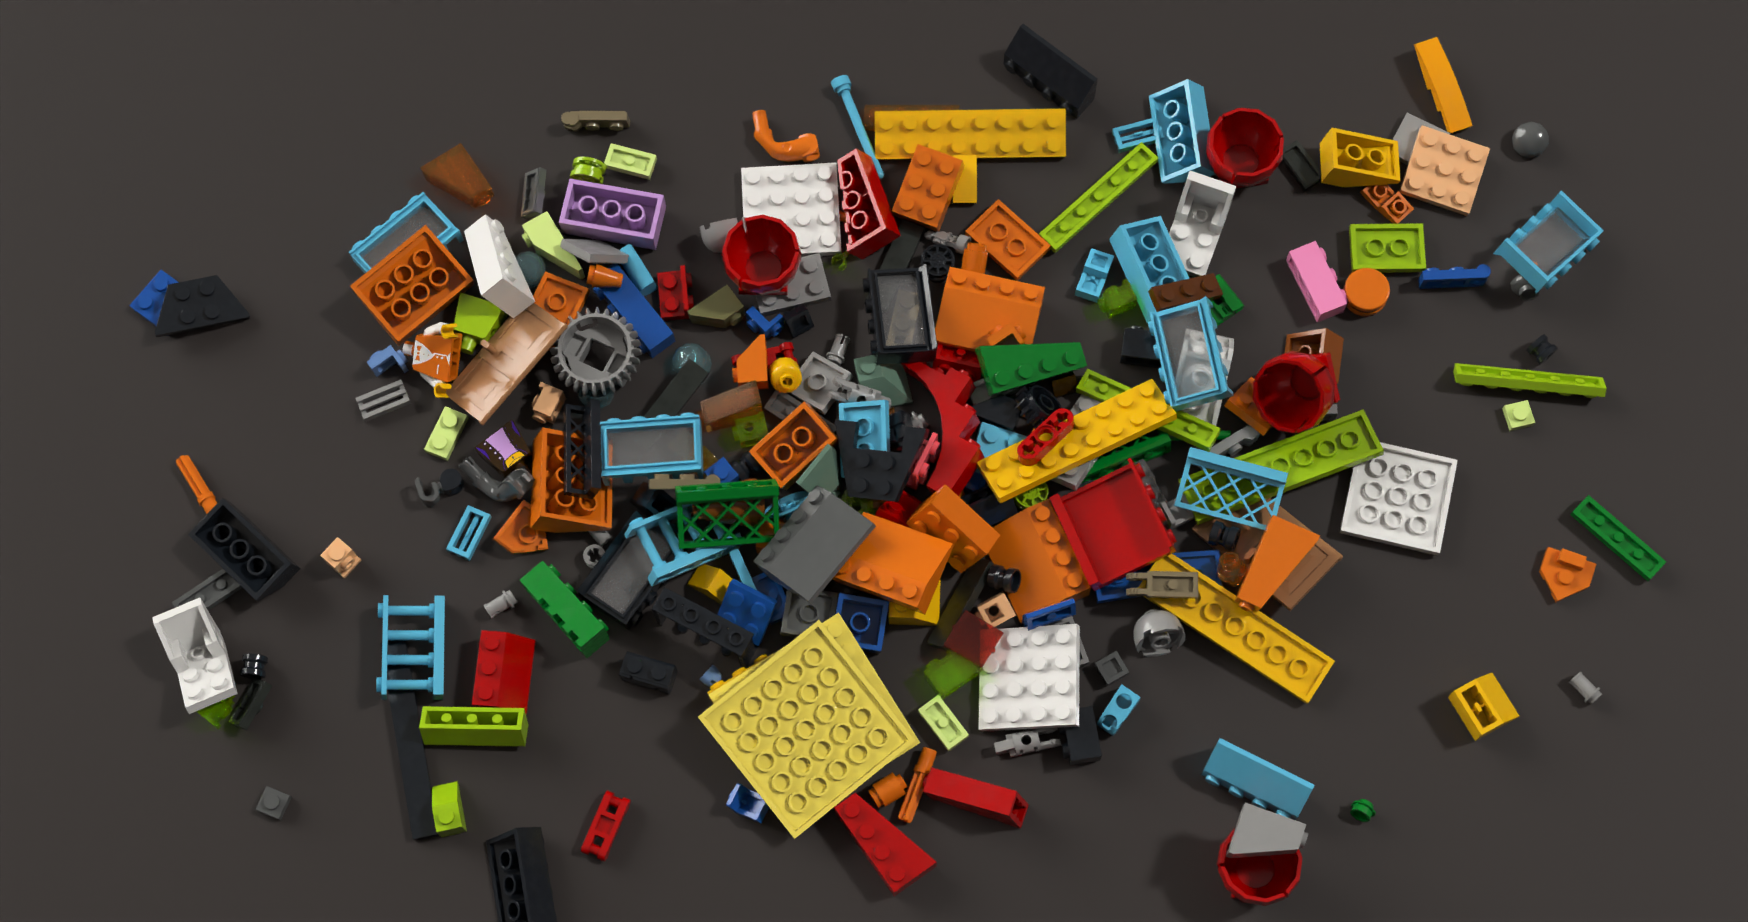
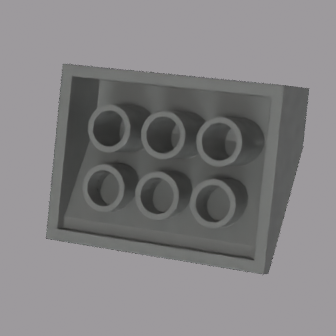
[753,485,876,604]

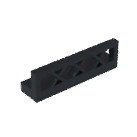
[564,399,601,499]

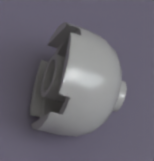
[699,217,747,253]
[1133,609,1185,657]

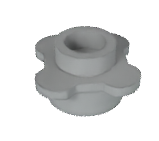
[911,411,930,433]

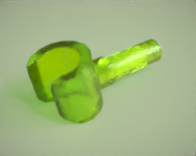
[831,249,850,270]

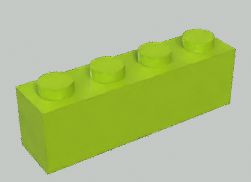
[419,706,528,746]

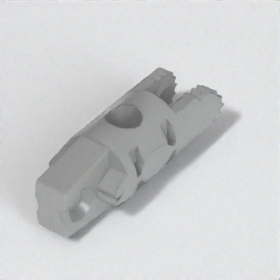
[827,377,892,409]
[994,728,1062,757]

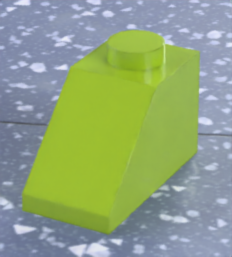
[432,781,467,837]

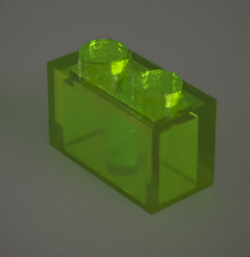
[924,643,983,700]

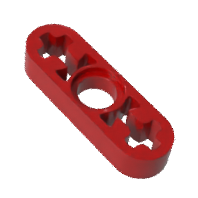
[1017,408,1074,466]

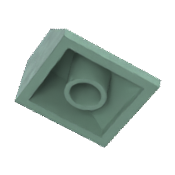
[854,355,913,408]
[796,444,843,498]

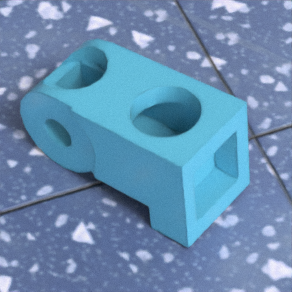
[1096,684,1141,736]

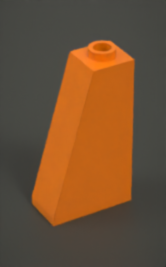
[1235,515,1320,612]

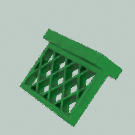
[1079,429,1171,487]
[675,479,779,549]

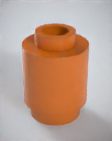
[961,242,988,274]
[868,772,908,808]

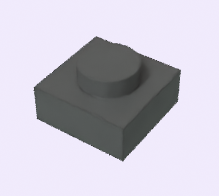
[1094,651,1129,686]
[256,786,292,821]

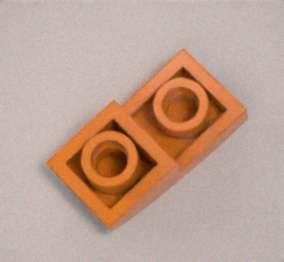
[1360,184,1414,224]

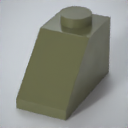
[687,285,745,328]

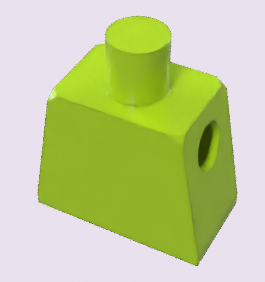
[453,293,508,355]

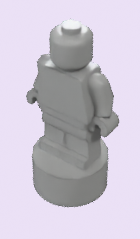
[924,230,972,254]

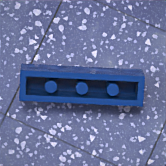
[593,264,676,358]

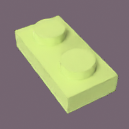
[604,143,657,180]
[424,406,469,461]
[918,695,969,752]

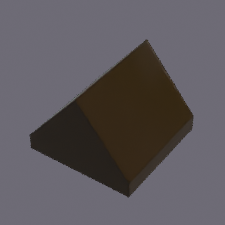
[1048,371,1077,398]

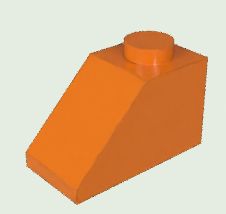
[732,334,769,391]

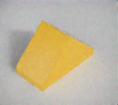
[688,564,733,604]

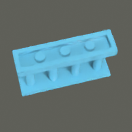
[624,504,742,586]
[376,595,445,700]

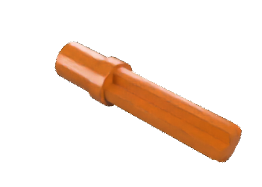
[176,455,217,514]
[898,747,937,823]

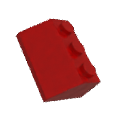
[472,630,536,715]

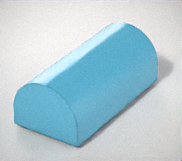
[620,244,658,296]

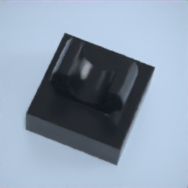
[783,304,815,338]

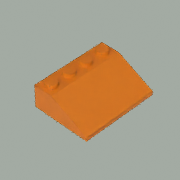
[350,225,474,346]
[935,267,1045,352]
[530,427,613,533]
[988,499,1091,624]
[832,512,954,615]

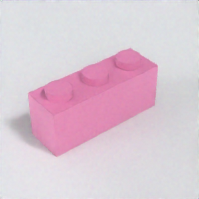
[1286,241,1348,323]

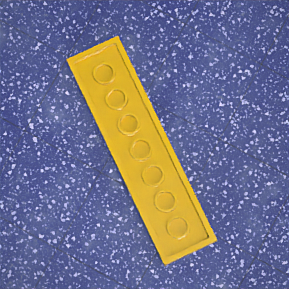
[875,109,1066,160]
[977,379,1177,504]
[1138,554,1335,704]

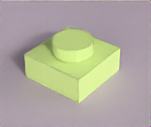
[1502,400,1535,431]

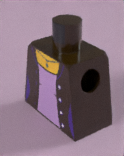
[474,419,532,478]

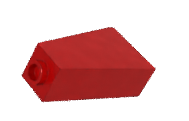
[923,767,1029,829]

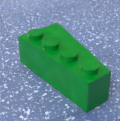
[975,342,1087,396]
[520,561,610,658]

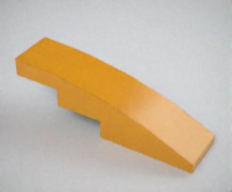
[1414,37,1473,133]

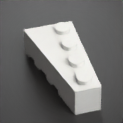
[464,214,535,318]

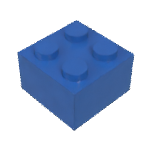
[835,593,889,654]

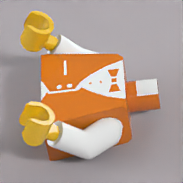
[403,322,463,398]

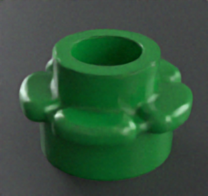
[1350,799,1376,822]

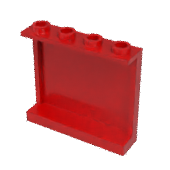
[1049,458,1177,591]

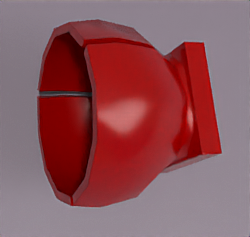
[1206,108,1284,188]
[722,215,802,296]
[1253,351,1340,433]
[1217,828,1303,906]

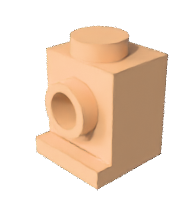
[532,382,566,424]
[320,537,361,579]
[975,591,1016,630]

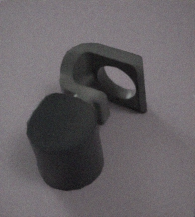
[415,468,464,507]

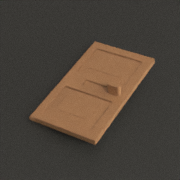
[446,303,568,425]
[1192,498,1343,611]

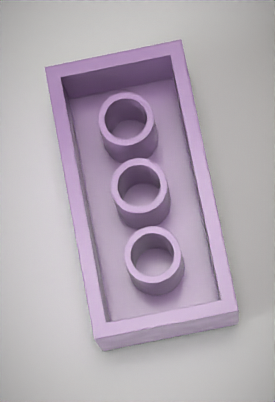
[559,179,666,250]

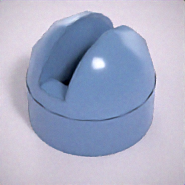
[699,665,722,687]

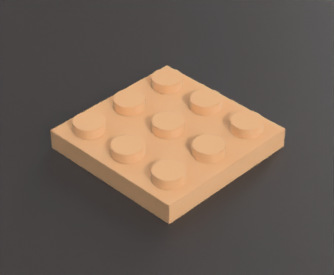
[1399,125,1490,216]

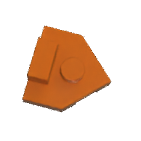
[493,499,548,554]
[1539,547,1596,603]

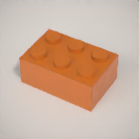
[892,144,965,232]
[749,402,839,490]
[906,484,1000,573]

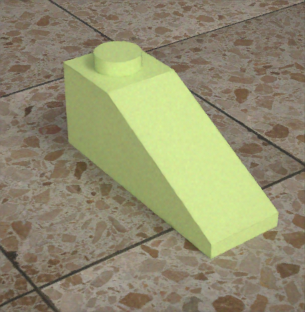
[521,211,585,279]

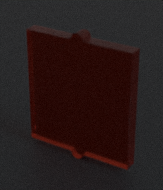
[944,610,1004,668]

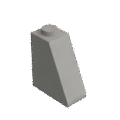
[1226,802,1308,858]

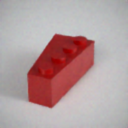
[837,148,901,260]
[834,793,937,897]

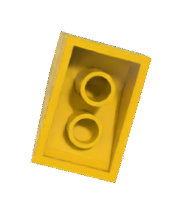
[1320,128,1400,187]

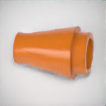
[586,264,623,288]

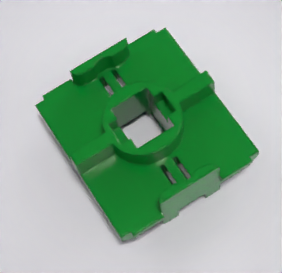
[1210,274,1245,326]

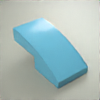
[1075,248,1114,303]

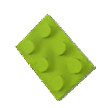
[1349,223,1426,273]

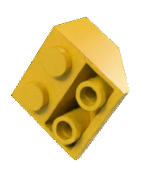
[1448,673,1519,741]

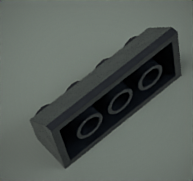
[1003,24,1098,119]
[188,498,301,601]
[486,827,557,922]

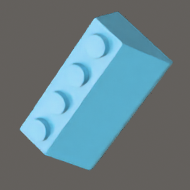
[1149,79,1215,184]
[1109,216,1190,323]
[1201,738,1315,820]

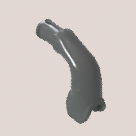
[458,456,535,502]

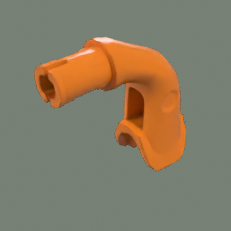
[752,110,820,162]

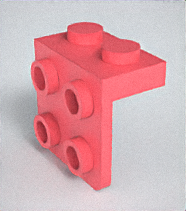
[906,432,940,491]

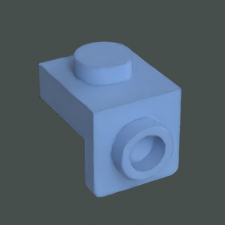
[367,345,409,377]

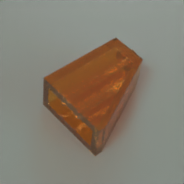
[420,143,494,208]
[697,380,764,432]

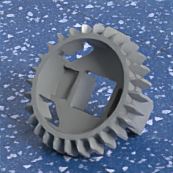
[550,307,642,396]

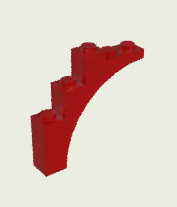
[901,362,984,496]

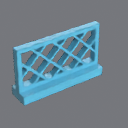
[1174,447,1288,531]

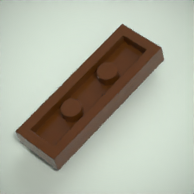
[1148,273,1223,312]

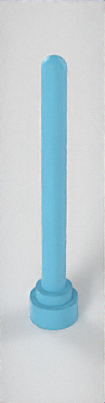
[831,75,884,179]

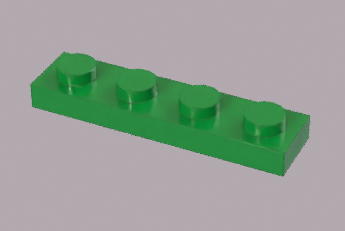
[1570,495,1666,581]

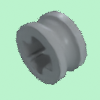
[583,544,605,569]

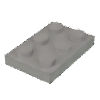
[755,253,831,316]

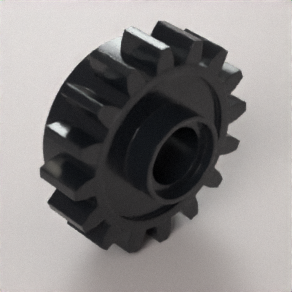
[1014,384,1062,429]

